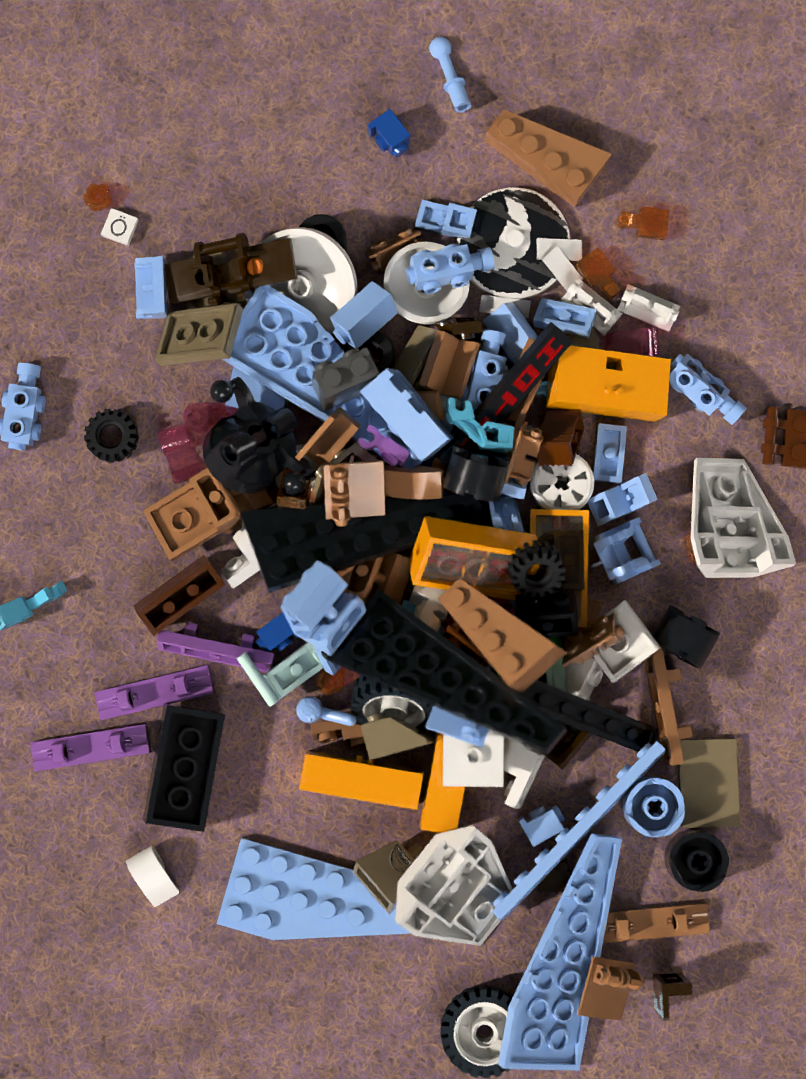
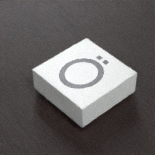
[101,208,139,246]

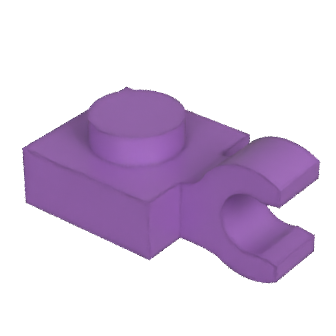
[358,425,410,467]

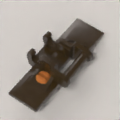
[164,232,297,306]

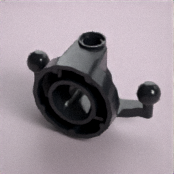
[202,377,316,495]

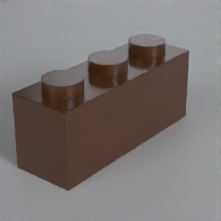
[133,555,225,636]

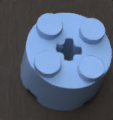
[621,776,685,837]

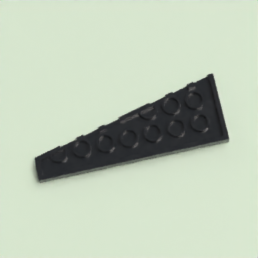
[240,493,491,593]
[321,589,566,755]

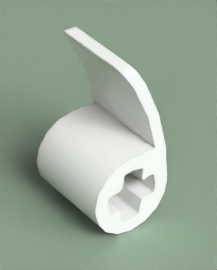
[126,845,179,907]

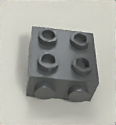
[312,348,380,412]

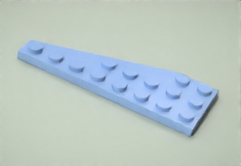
[222,285,422,469]
[498,833,622,1071]
[217,838,411,940]

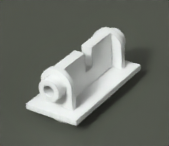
[561,278,622,336]
[617,284,680,332]

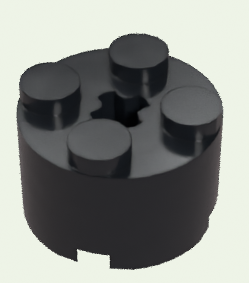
[443,445,510,502]
[652,605,720,669]
[664,829,729,892]

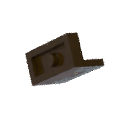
[653,973,692,1021]

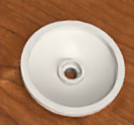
[384,242,470,324]

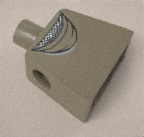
[353,841,424,914]

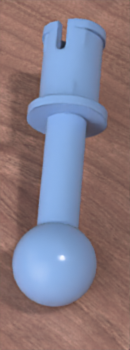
[429,37,471,113]

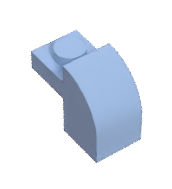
[587,473,658,526]

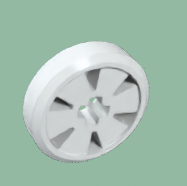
[530,454,594,510]

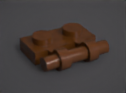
[761,407,806,469]

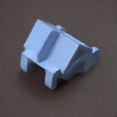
[591,517,661,585]

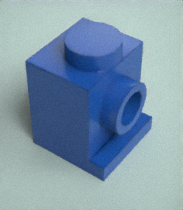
[367,109,410,158]
[256,612,300,652]

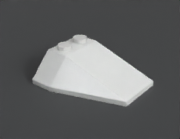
[691,458,796,578]
[395,825,513,946]

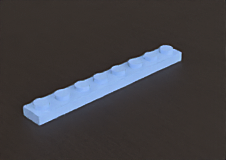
[492,741,666,922]

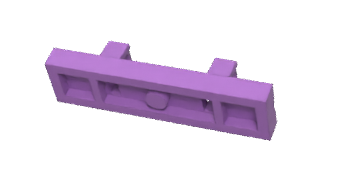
[157,622,274,672]
[94,665,215,721]
[30,724,151,772]

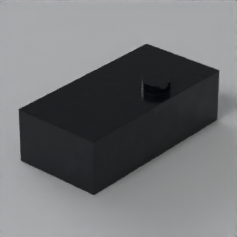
[143,704,225,832]

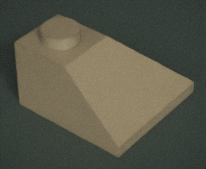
[361,713,436,760]

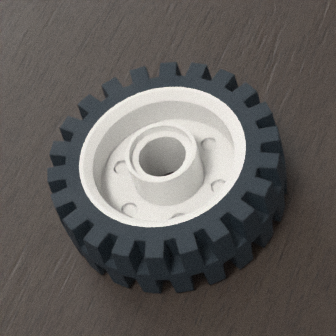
[351,675,433,731]
[440,985,513,1079]

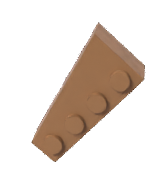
[485,109,612,207]
[438,578,567,693]

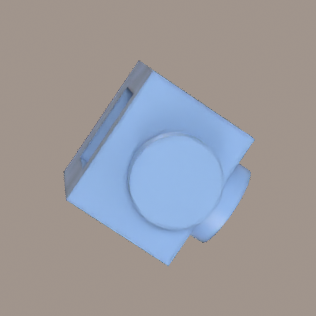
[517,805,565,847]

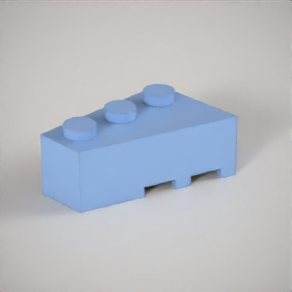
[360,368,454,461]

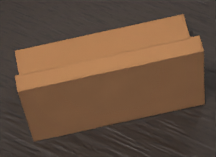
[419,330,480,399]
[295,407,362,466]

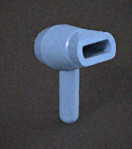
[296,696,356,726]

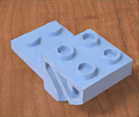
[281,560,367,676]

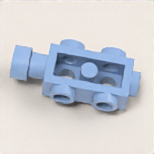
[406,244,495,294]
[457,329,508,412]
[669,353,747,425]
[0,363,46,451]

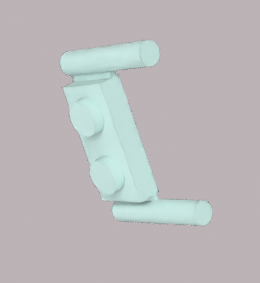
[237,642,323,707]

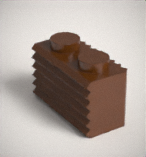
[537,410,584,467]

